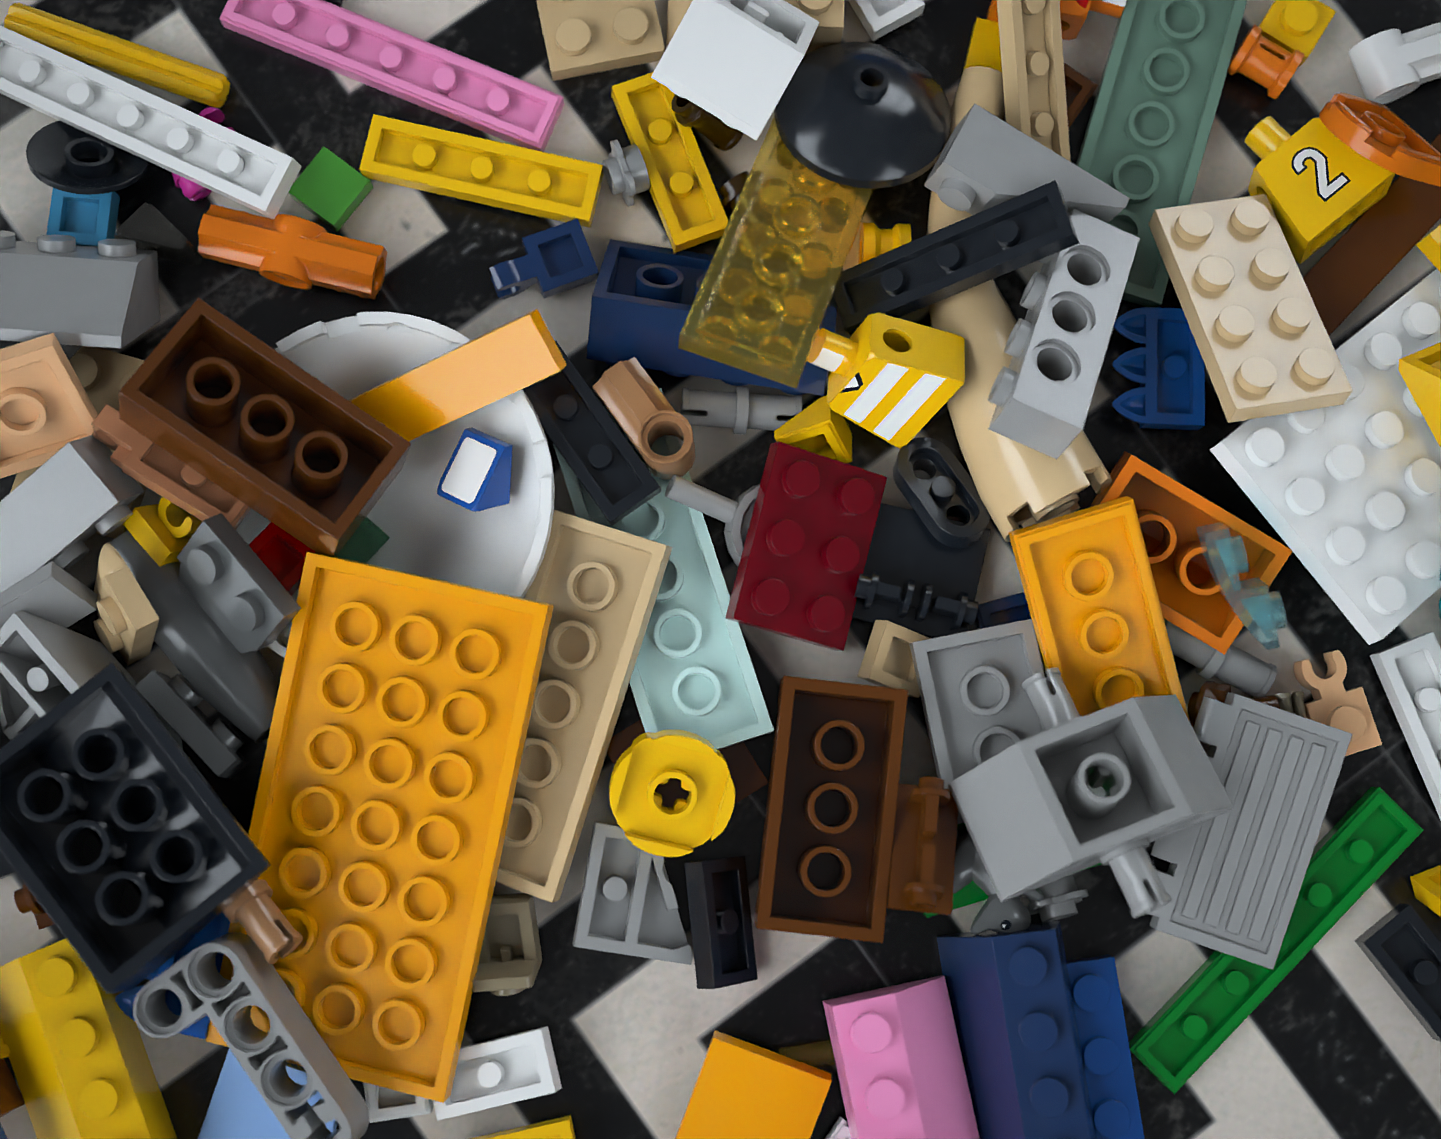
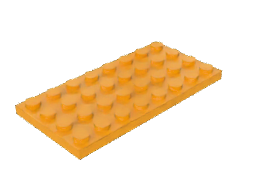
[206,552,554,1103]

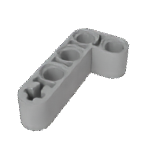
[133,932,369,1139]

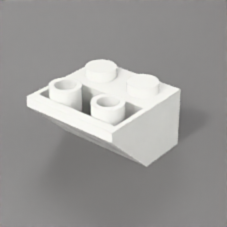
[651,0,820,140]

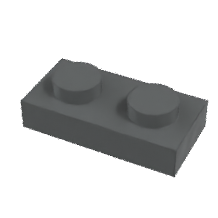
[134,670,249,779]

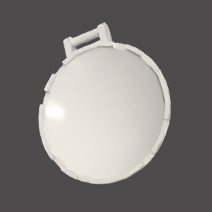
[236,312,555,658]

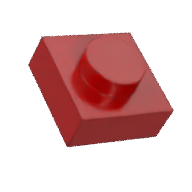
[248,522,315,596]

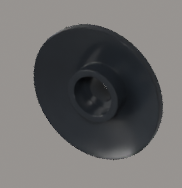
[26,120,151,195]

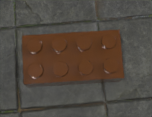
[118,298,411,557]
[754,676,908,943]

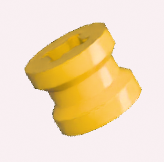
[858,222,912,264]

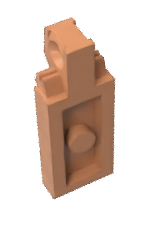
[91,404,251,530]

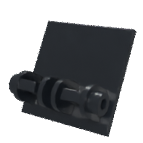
[852,503,991,638]

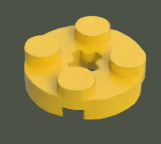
[609,729,735,857]

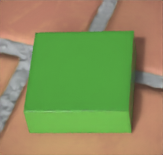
[288,146,373,232]

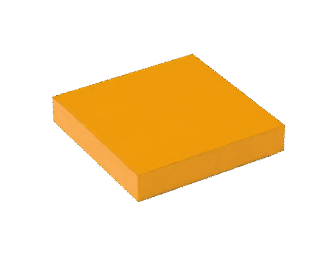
[675,1030,832,1139]

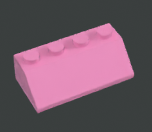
[823,975,980,1139]

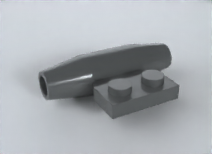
[110,513,301,744]

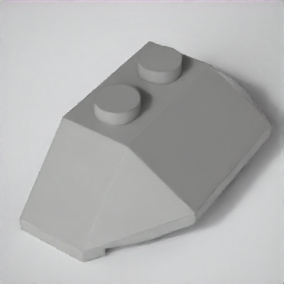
[0,610,183,750]

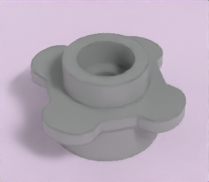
[602,139,650,207]
[1027,875,1089,923]

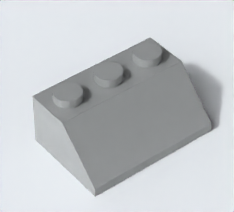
[0,230,160,349]

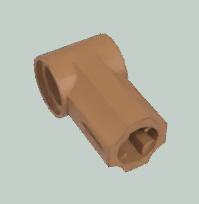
[592,357,696,480]

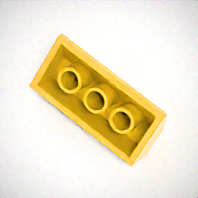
[0,939,177,1139]

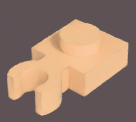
[1294,650,1382,756]

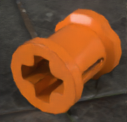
[1227,24,1304,100]

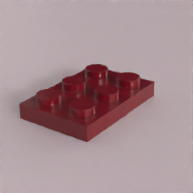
[725,442,887,651]

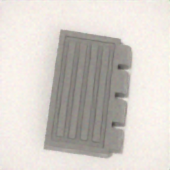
[1146,692,1352,970]

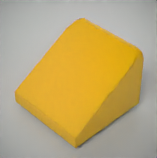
[774,395,852,464]

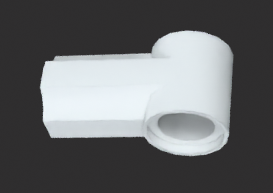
[1348,22,1441,105]

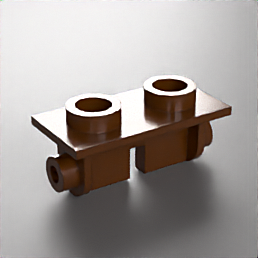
[888,777,958,915]

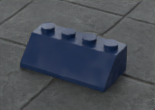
[586,239,837,396]
[937,920,1097,1139]

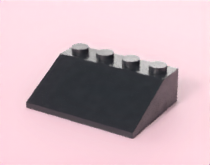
[0,663,272,994]

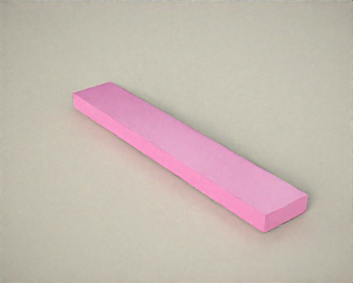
[219,0,564,152]

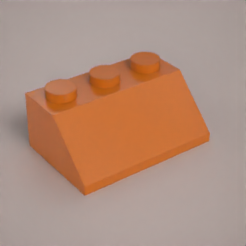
[1090,451,1292,655]

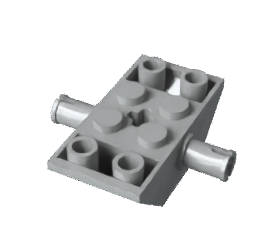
[948,667,1233,918]

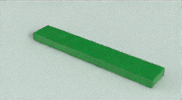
[1129,787,1423,1094]

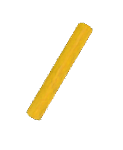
[4,3,230,108]

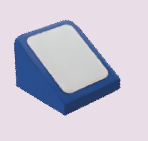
[437,427,513,512]

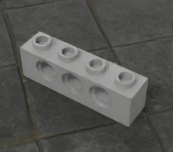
[988,209,1140,459]

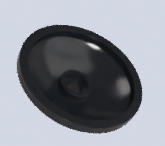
[774,42,951,189]

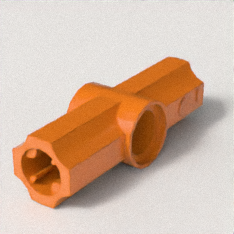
[198,204,387,300]

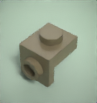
[472,893,543,996]

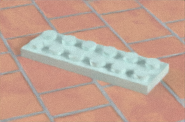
[553,388,774,750]

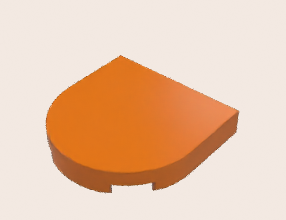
[1319,93,1441,187]

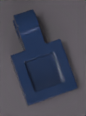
[489,218,599,300]

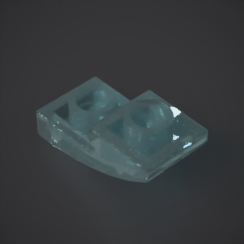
[1196,522,1287,650]

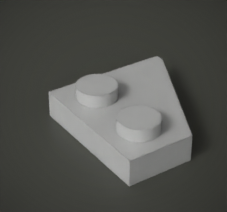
[572,822,693,965]

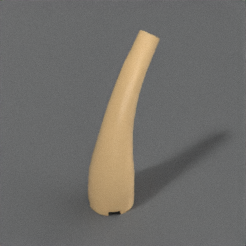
[927,66,1112,542]

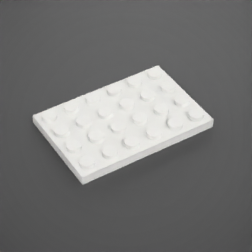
[1210,268,1441,645]

